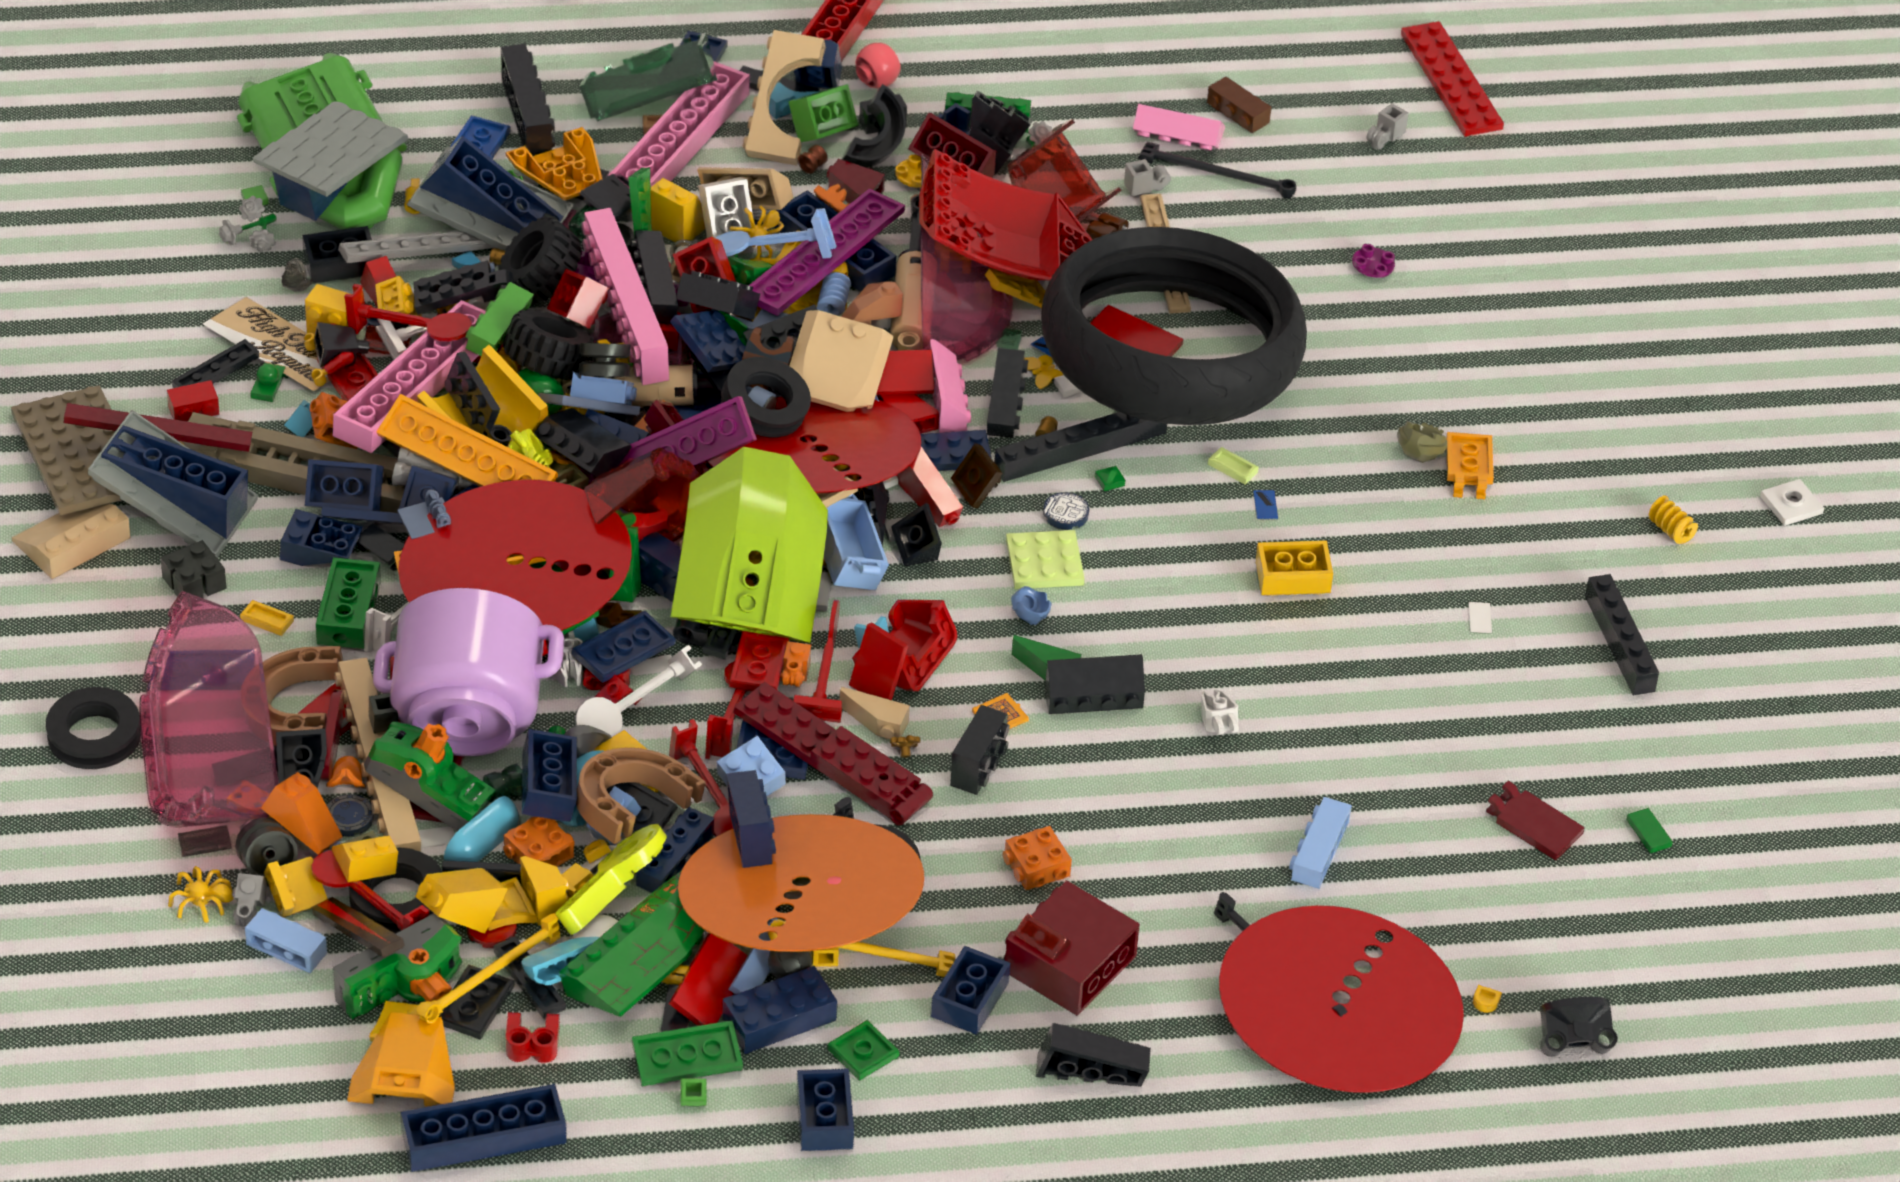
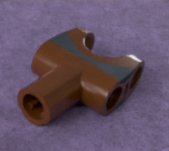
[742,327,794,390]

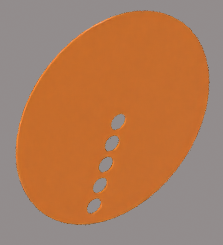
[678,814,924,952]

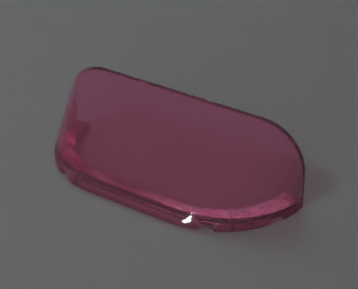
[921,153,1013,362]
[139,591,278,828]

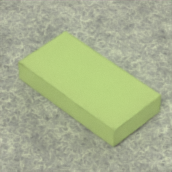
[1208,447,1259,484]

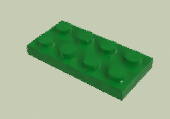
[631,1021,743,1087]

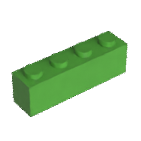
[466,282,534,356]

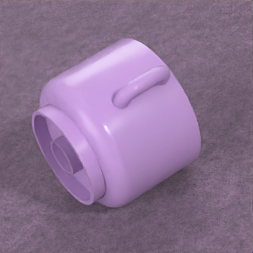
[373,588,564,756]

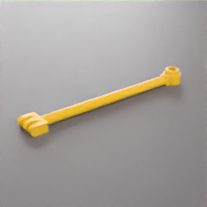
[417,913,561,1023]
[768,920,955,977]

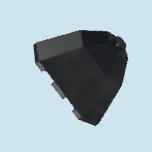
[969,91,1033,174]

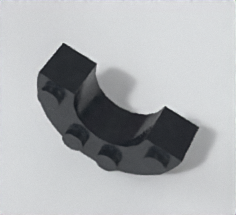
[842,84,906,168]

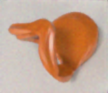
[326,756,365,788]

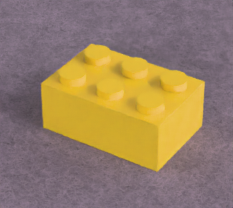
[1255,541,1333,595]

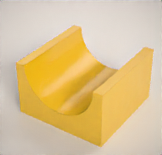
[417,345,548,447]

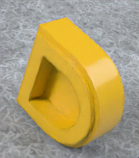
[583,839,611,864]
[1473,985,1502,1013]

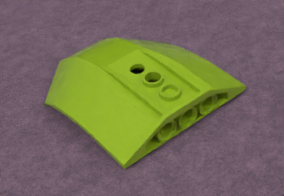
[670,447,828,644]

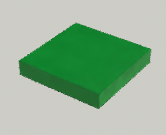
[827,1020,900,1081]

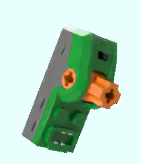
[364,722,495,831]
[333,913,462,1019]

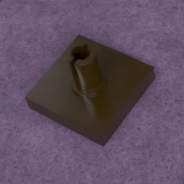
[950,443,1003,508]

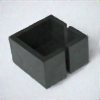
[160,540,227,606]

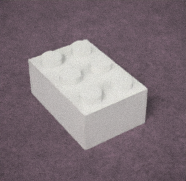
[698,177,753,238]

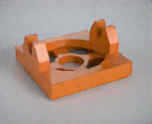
[814,184,849,213]

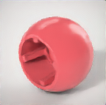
[855,42,901,89]

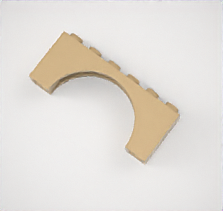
[743,30,826,166]

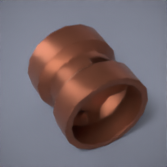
[798,145,828,174]

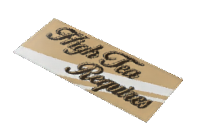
[203,297,330,391]

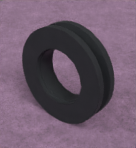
[721,357,811,437]
[46,687,141,769]
[349,848,442,934]

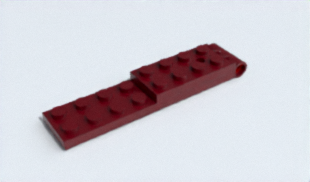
[733,682,933,826]

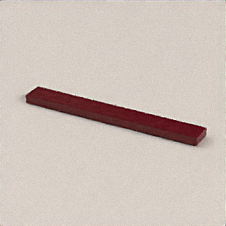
[63,403,253,452]

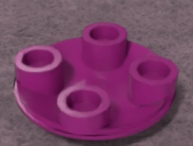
[1352,244,1395,278]

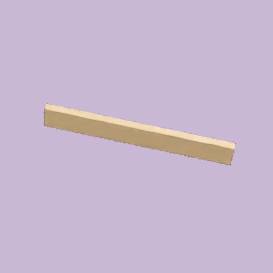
[1140,194,1191,313]

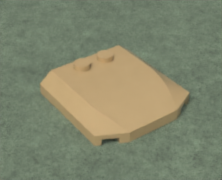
[789,310,894,412]

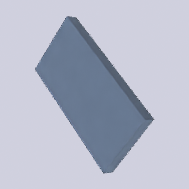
[538,393,640,416]

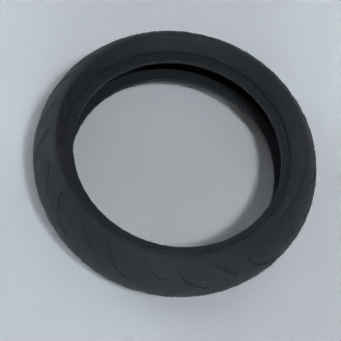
[1041,227,1307,425]

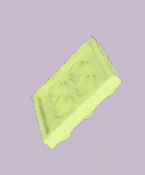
[1006,530,1085,589]

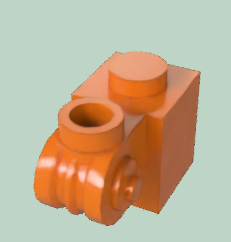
[780,641,811,688]

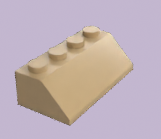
[697,167,794,210]

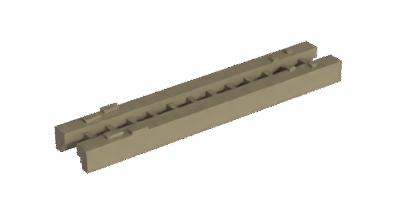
[183,412,466,513]

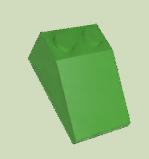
[788,84,859,142]

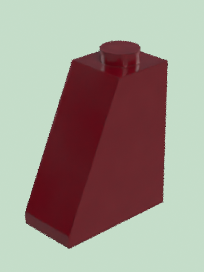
[827,158,885,204]

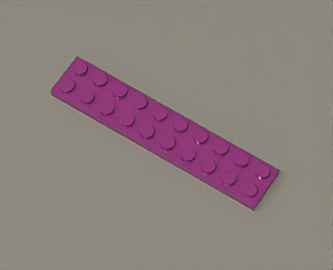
[749,188,905,316]

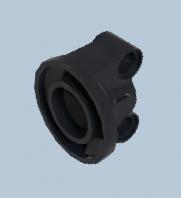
[1540,997,1618,1057]

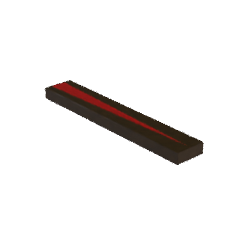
[311,897,405,957]

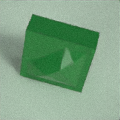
[1095,466,1126,492]

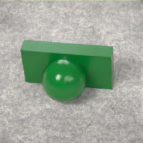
[250,363,286,402]

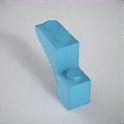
[769,82,817,119]

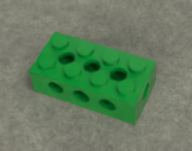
[315,557,381,649]

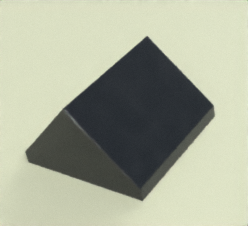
[891,503,942,566]

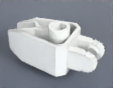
[555,631,583,687]
[1201,690,1239,735]

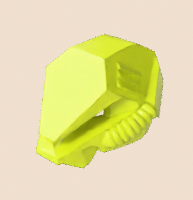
[508,429,553,468]

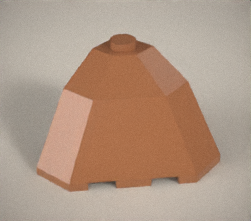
[841,281,903,325]

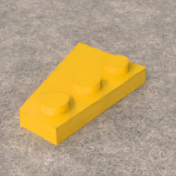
[985,268,1045,308]

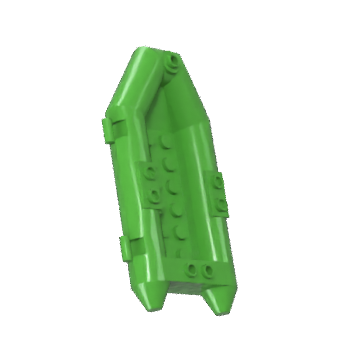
[237,53,407,229]

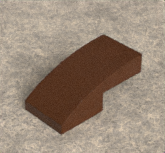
[596,602,642,629]

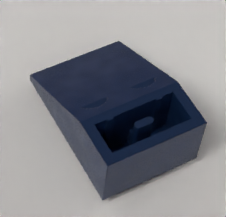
[280,509,363,566]

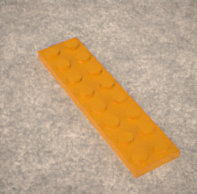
[376,394,558,487]

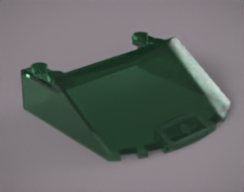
[579,33,717,121]

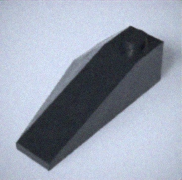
[853,476,889,547]
[276,729,327,830]

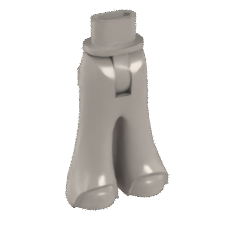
[392,447,473,490]

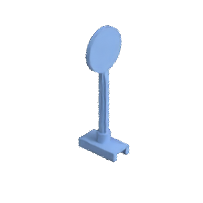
[716,208,836,259]

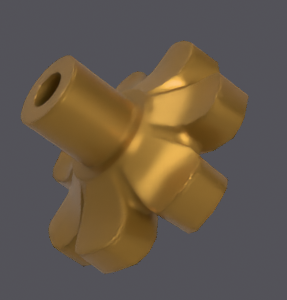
[890,735,921,758]

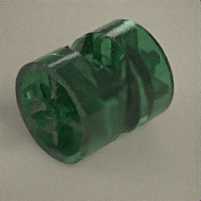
[483,763,522,803]

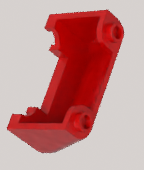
[852,599,957,691]

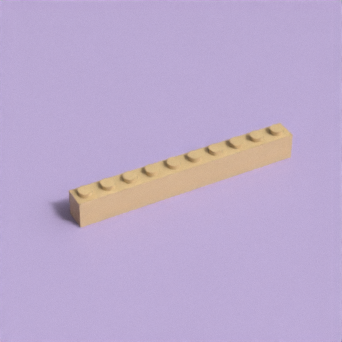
[334,657,421,852]

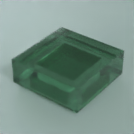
[996,327,1022,350]

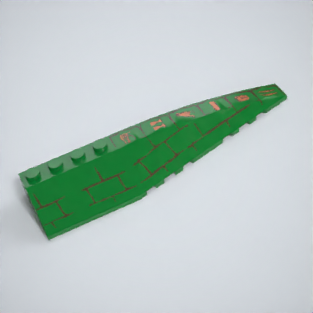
[559,871,705,1017]

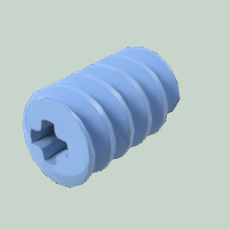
[817,272,851,316]

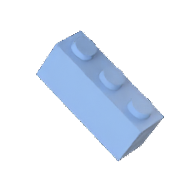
[245,908,327,973]

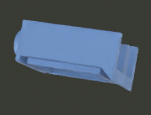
[570,372,637,405]

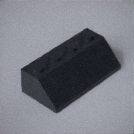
[534,408,632,481]
[1045,654,1145,714]

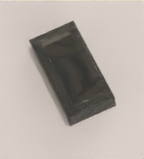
[177,825,232,857]

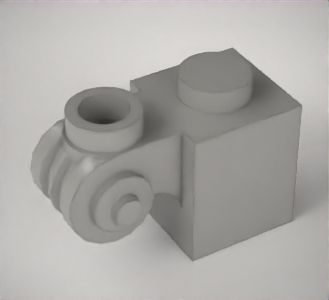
[1366,103,1408,149]
[1124,159,1171,196]
[233,873,268,926]

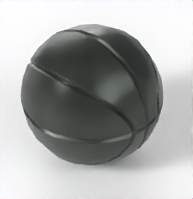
[768,951,812,979]

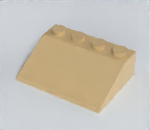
[12,503,130,579]

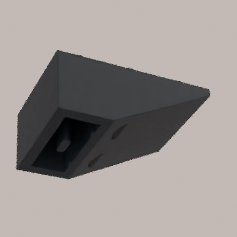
[579,174,633,223]

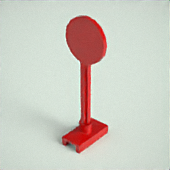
[344,284,472,342]
[793,600,842,723]
[705,661,751,760]
[669,719,733,837]
[311,850,429,931]

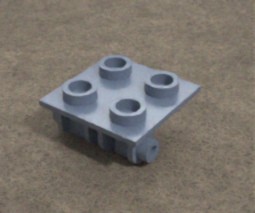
[397,489,451,539]

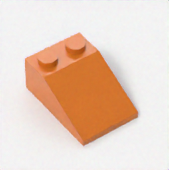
[261,772,343,855]

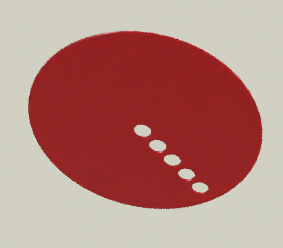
[707,397,921,493]
[399,480,632,631]
[1219,905,1464,1093]

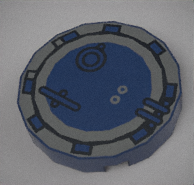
[326,794,374,837]

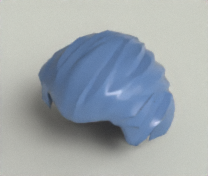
[1011,586,1052,625]

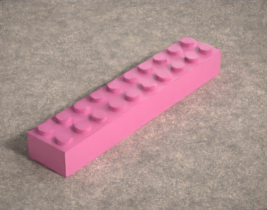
[608,61,750,188]
[582,208,669,385]
[333,300,486,453]

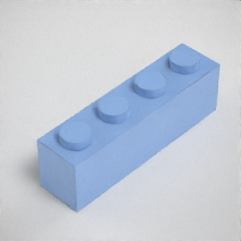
[1289,797,1352,889]

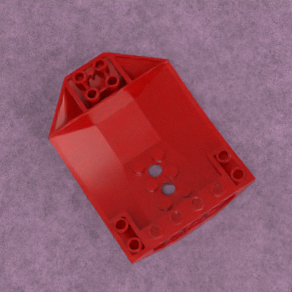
[919,149,1092,281]

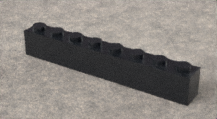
[994,412,1167,482]

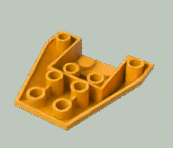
[506,127,602,200]
[347,1012,455,1107]

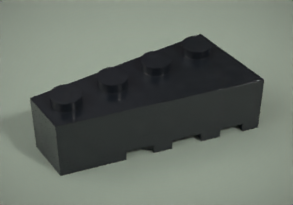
[987,348,1028,438]
[1036,1023,1151,1087]

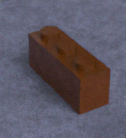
[1207,76,1271,134]

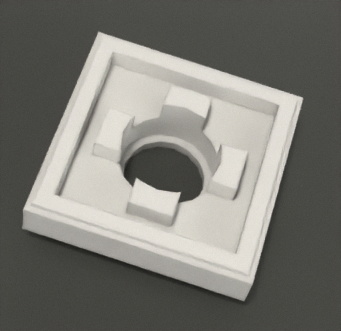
[1760,479,1824,526]

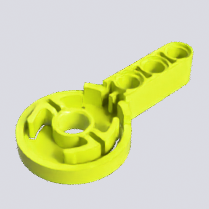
[555,824,667,935]

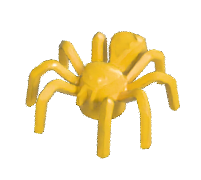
[729,206,784,261]
[168,866,234,923]

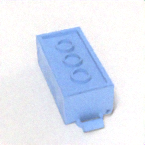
[824,494,889,590]

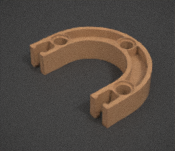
[241,646,344,746]
[576,748,706,844]

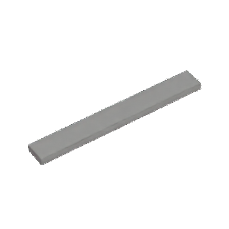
[338,231,495,263]

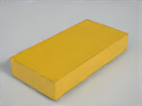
[240,600,294,636]

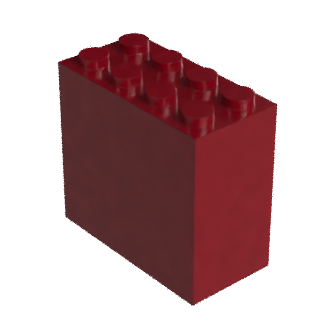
[1004,880,1140,1016]

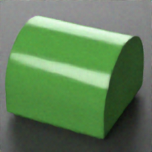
[680,1078,707,1106]

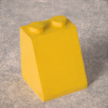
[651,178,705,246]
[415,868,508,933]

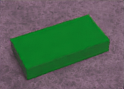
[1626,808,1673,854]

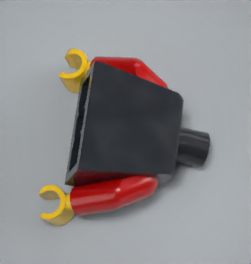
[304,322,369,386]

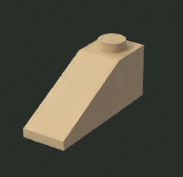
[840,687,910,739]

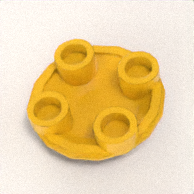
[895,154,929,188]

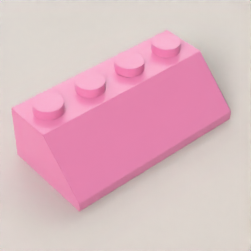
[1133,104,1225,151]
[929,339,971,433]

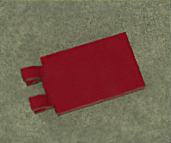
[1486,780,1585,861]

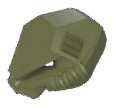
[1397,421,1448,463]

